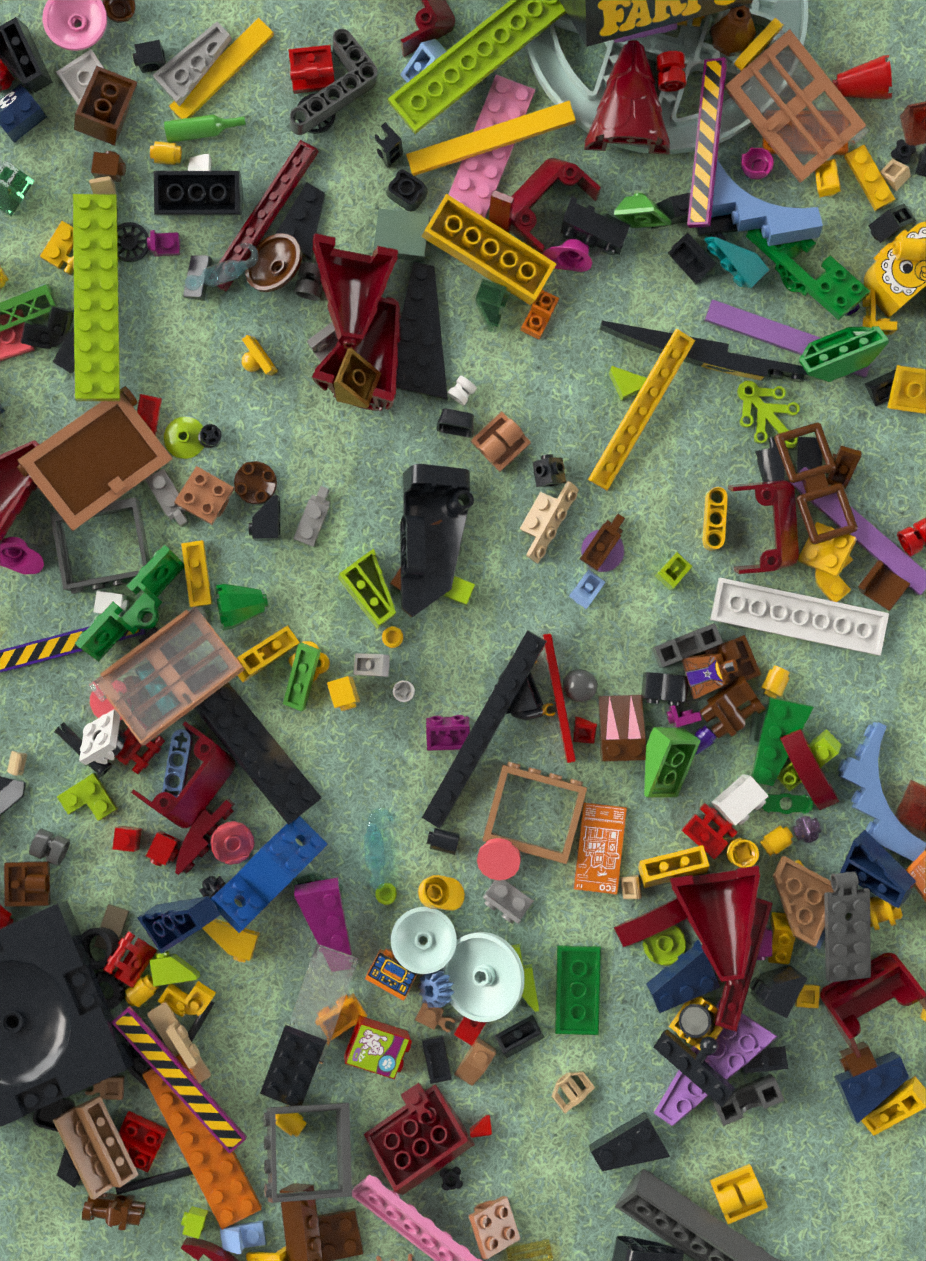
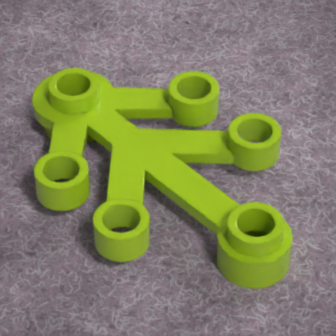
[737,381,800,449]

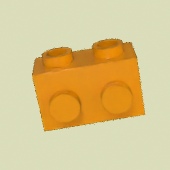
[315,993,367,1041]

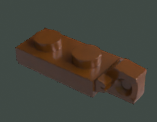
[579,514,625,571]

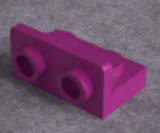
[426,715,470,751]

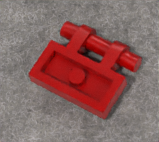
[115,718,166,775]
[681,803,738,860]
[103,931,157,988]

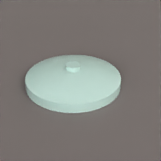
[441,932,524,1022]

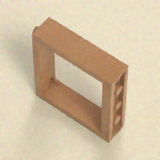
[482,762,587,864]

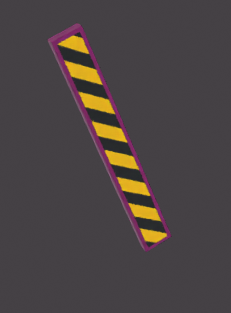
[687,57,727,228]
[111,1006,247,1154]

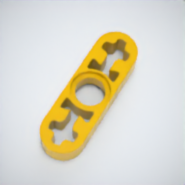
[734,18,784,71]

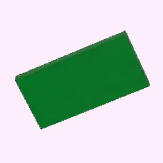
[555,945,601,1035]

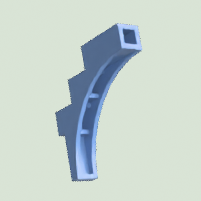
[711,158,823,246]
[837,722,926,862]

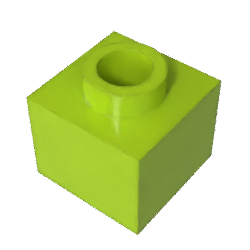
[181,1206,208,1239]

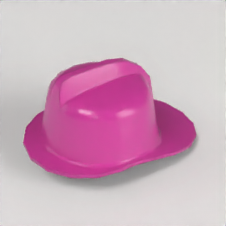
[542,239,592,272]
[0,537,44,575]

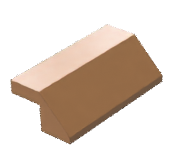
[53,1096,139,1200]

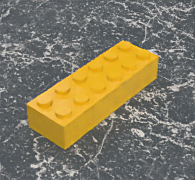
[421,194,556,305]

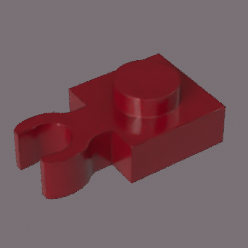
[401,1082,434,1125]

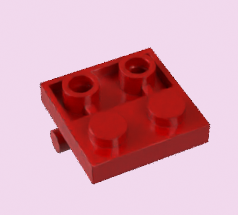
[288,45,335,94]

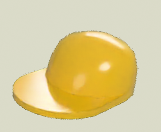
[418,875,465,911]

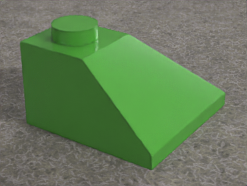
[614,193,671,228]

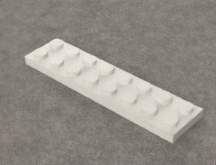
[710,578,889,656]

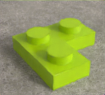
[57,773,118,821]

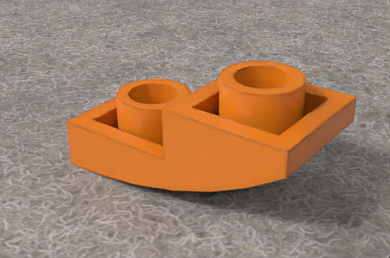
[520,290,559,340]

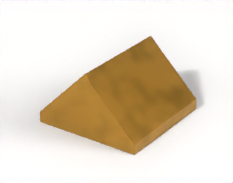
[334,349,381,408]

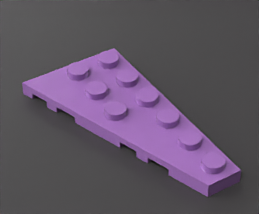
[654,1000,778,1126]

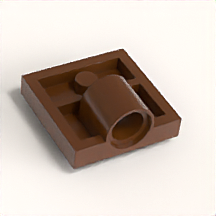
[704,635,761,691]
[4,861,51,907]

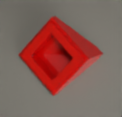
[573,716,597,744]
[470,1115,492,1138]

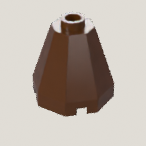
[709,5,756,57]

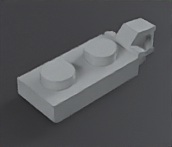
[145,468,189,527]
[293,486,330,547]

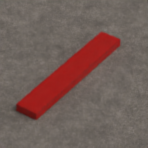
[542,634,576,763]

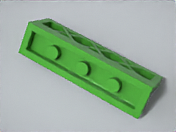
[0,284,56,331]

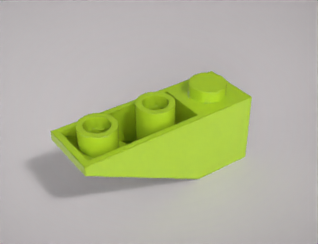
[777,729,841,792]

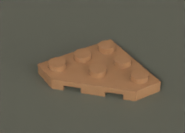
[773,856,834,947]

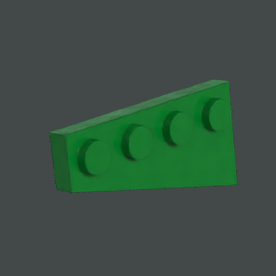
[751,697,814,786]

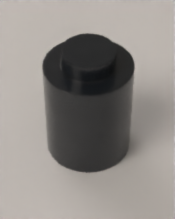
[426,828,460,855]

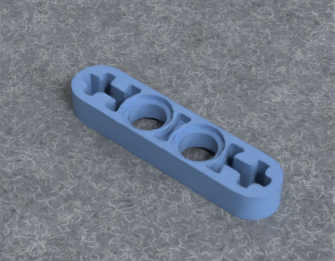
[162,729,192,798]

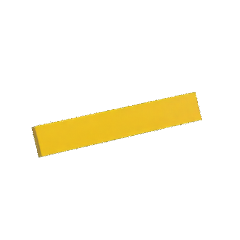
[169,18,274,119]

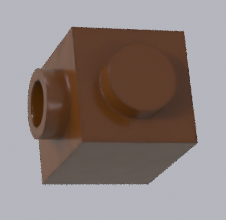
[91,151,126,182]
[839,1041,878,1077]

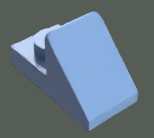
[569,569,605,609]
[220,1221,266,1254]

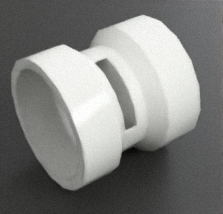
[447,376,477,406]
[393,680,415,702]

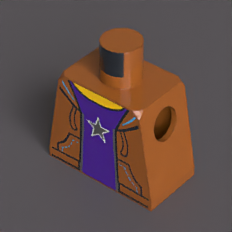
[682,653,738,699]

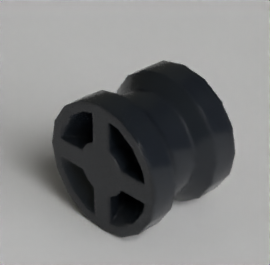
[198,424,222,448]

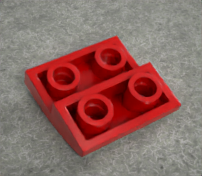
[119,1111,168,1173]

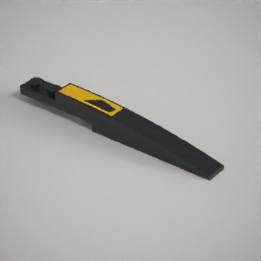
[600,320,810,382]

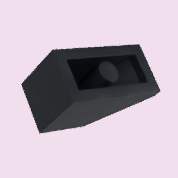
[651,192,691,229]
[868,204,916,243]
[248,495,281,541]

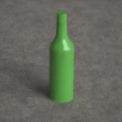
[164,114,246,143]

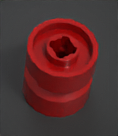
[657,51,686,92]
[897,518,926,556]

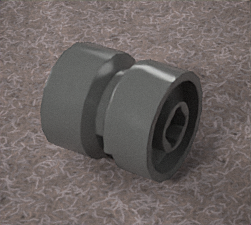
[293,262,323,301]
[29,828,70,866]

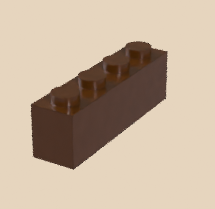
[279,1183,323,1261]

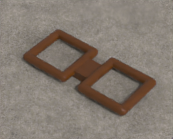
[774,422,858,545]

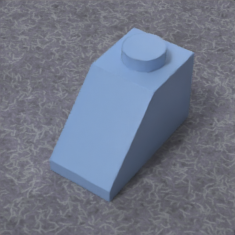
[400,39,446,83]

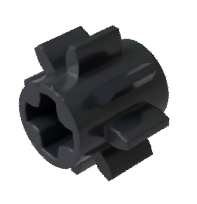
[199,876,226,899]

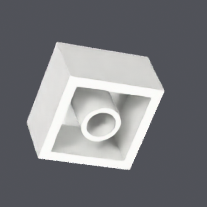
[711,774,768,825]

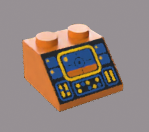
[365,948,417,1001]

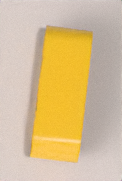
[702,487,728,551]

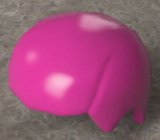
[741,147,774,180]

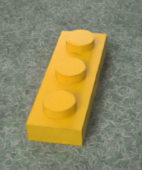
[844,145,895,211]
[181,540,213,608]

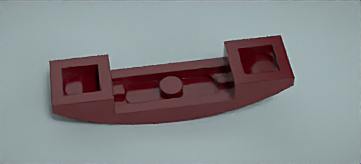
[781,729,840,810]
[614,896,688,947]
[181,1237,239,1261]

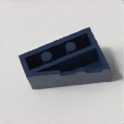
[840,830,916,908]
[646,940,720,1013]
[834,1051,909,1124]

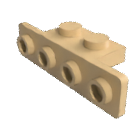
[520,481,579,564]
[147,1002,211,1084]

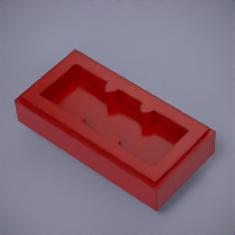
[137,394,162,436]
[454,1016,487,1046]

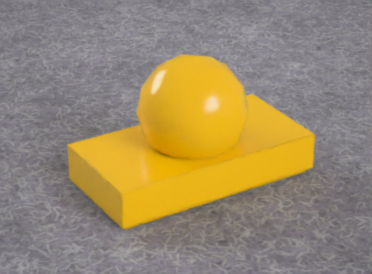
[815,159,841,198]
[241,335,278,376]

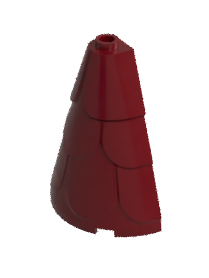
[584,40,670,155]
[313,233,398,349]
[312,297,400,411]
[0,440,39,541]
[670,866,760,986]

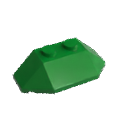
[799,326,889,382]

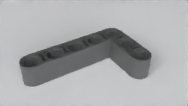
[290,29,378,135]

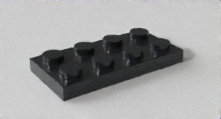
[260,1024,327,1106]

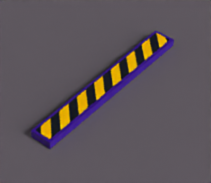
[0,626,146,673]

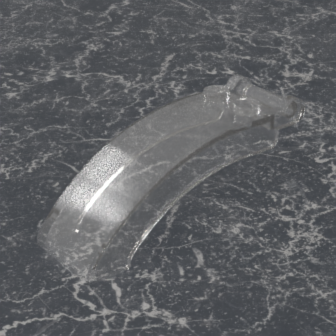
[289,944,359,1079]

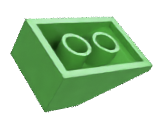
[644,727,701,798]

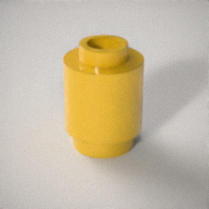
[150,141,182,165]
[892,237,926,261]
[761,665,790,698]
[760,826,794,856]
[125,975,159,1007]
[275,1105,307,1138]

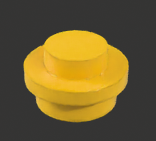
[382,626,403,648]

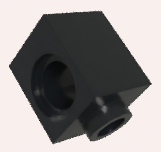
[132,40,166,73]

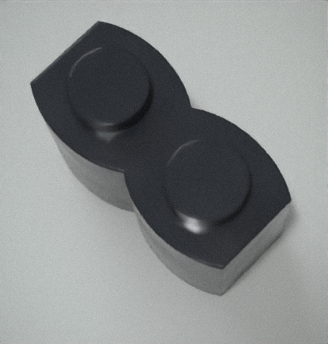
[641,672,689,706]

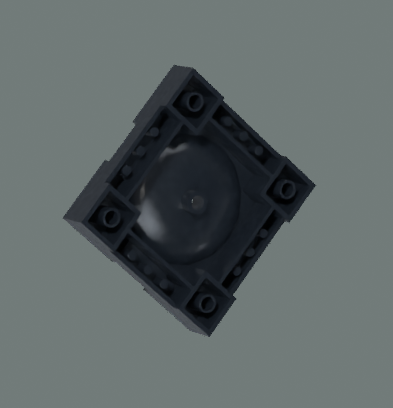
[0,901,135,1127]

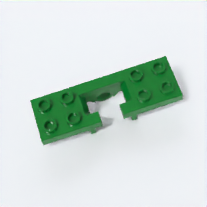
[746,228,870,321]
[75,545,184,662]

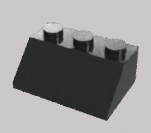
[750,965,808,1018]

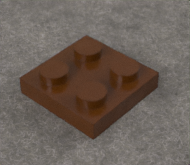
[318,1208,364,1261]

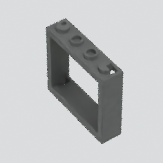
[50,497,150,594]
[263,1103,352,1203]

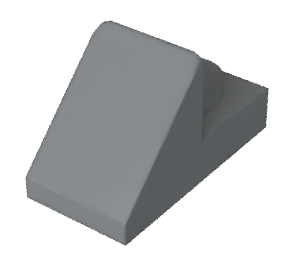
[354,653,390,677]

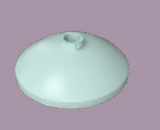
[391,907,457,974]

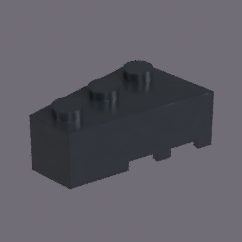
[0,17,53,92]
[560,196,630,255]
[589,1112,670,1171]

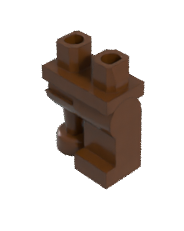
[700,676,766,739]
[82,1193,146,1230]

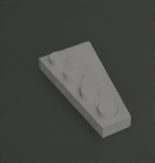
[152,22,232,107]

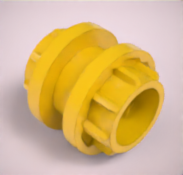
[870,896,903,931]

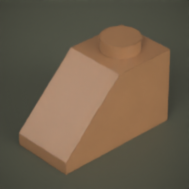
[454,1037,496,1086]

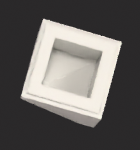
[188,154,211,171]

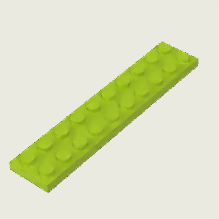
[388,0,567,134]
[73,194,120,401]

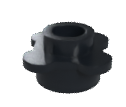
[891,139,916,165]
[440,1167,463,1191]

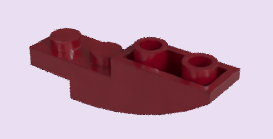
[175,799,235,875]

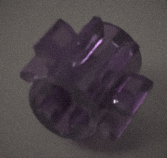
[793,816,822,843]

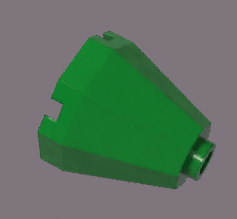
[215,584,268,631]

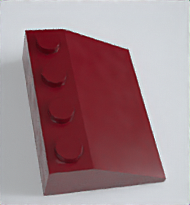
[364,1084,475,1195]

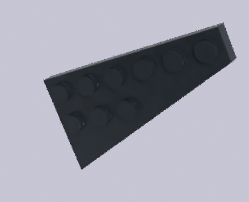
[396,261,448,400]

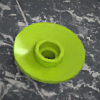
[164,416,206,459]

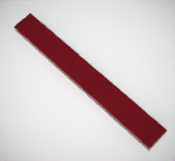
[207,140,319,292]

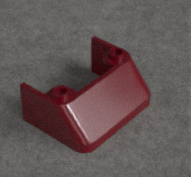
[401,0,455,57]
[510,158,601,254]
[728,480,799,574]
[131,721,236,829]
[820,952,926,1058]

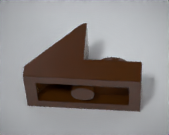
[826,446,862,490]

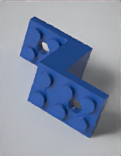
[210,816,328,933]

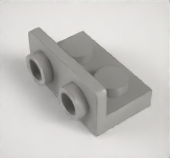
[307,322,338,362]
[483,880,534,924]

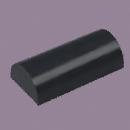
[153,171,243,216]

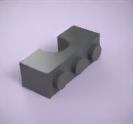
[651,623,723,668]
[710,1073,785,1126]

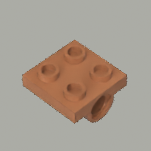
[471,411,531,472]
[174,466,234,525]
[469,1196,520,1259]

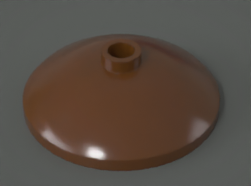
[245,233,302,292]

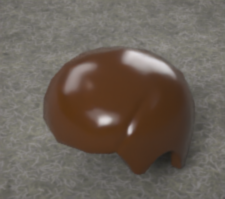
[103,0,136,23]

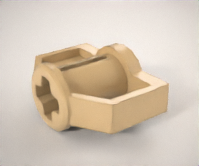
[551,1071,595,1114]

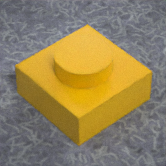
[795,984,820,1008]

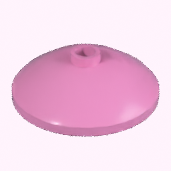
[42,0,107,51]

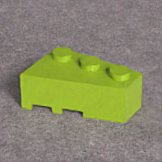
[338,548,396,629]

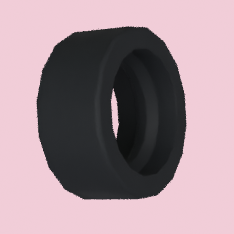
[81,927,120,970]

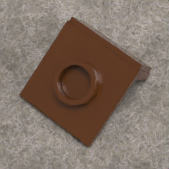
[858,560,910,612]

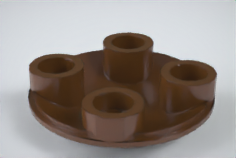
[234,461,277,504]

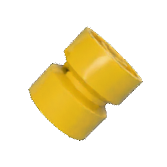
[725,838,759,868]

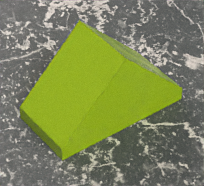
[609,366,647,401]
[654,552,692,590]

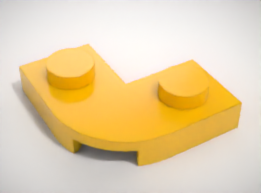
[815,555,853,602]
[157,981,216,1017]

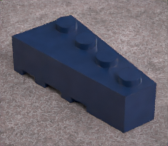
[137,896,220,954]

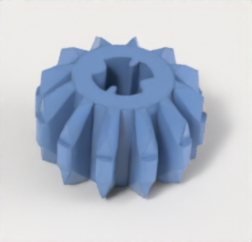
[417,970,455,1008]

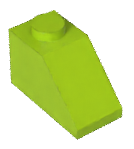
[150,951,200,987]

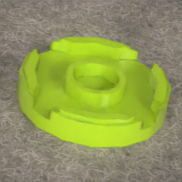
[642,925,686,966]

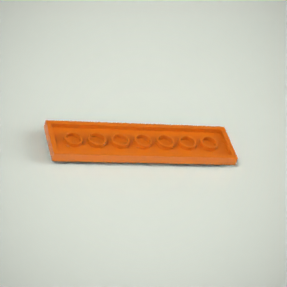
[142,1054,262,1230]

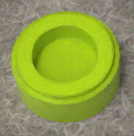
[375,882,397,905]

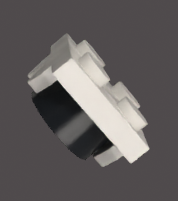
[79,709,125,765]

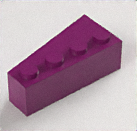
[294,877,353,972]

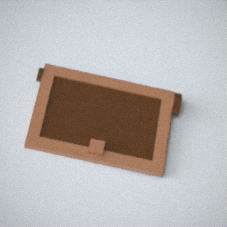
[17,386,173,531]

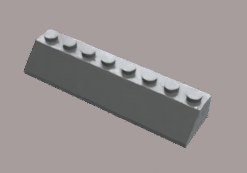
[615,1169,781,1261]

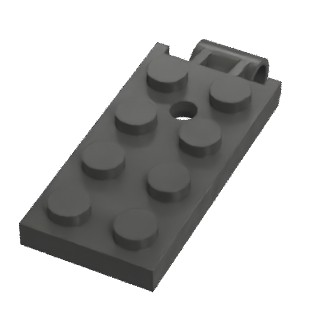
[824,872,871,982]

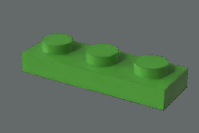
[283,643,321,712]

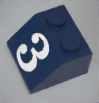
[0,84,47,143]

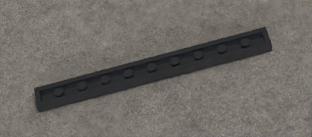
[422,630,547,829]

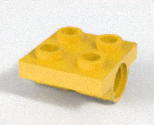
[709,1164,768,1224]

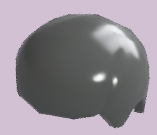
[562,669,598,702]

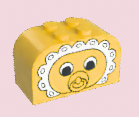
[864,221,926,318]

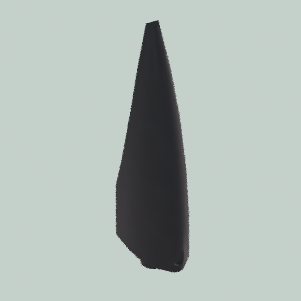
[755,437,785,507]

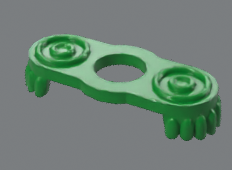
[762,793,813,814]

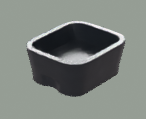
[386,169,428,212]
[436,408,474,438]
[33,1097,75,1132]

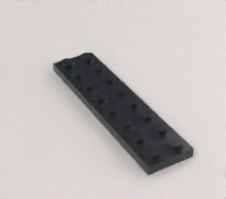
[184,664,322,825]

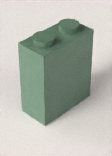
[373,208,431,262]

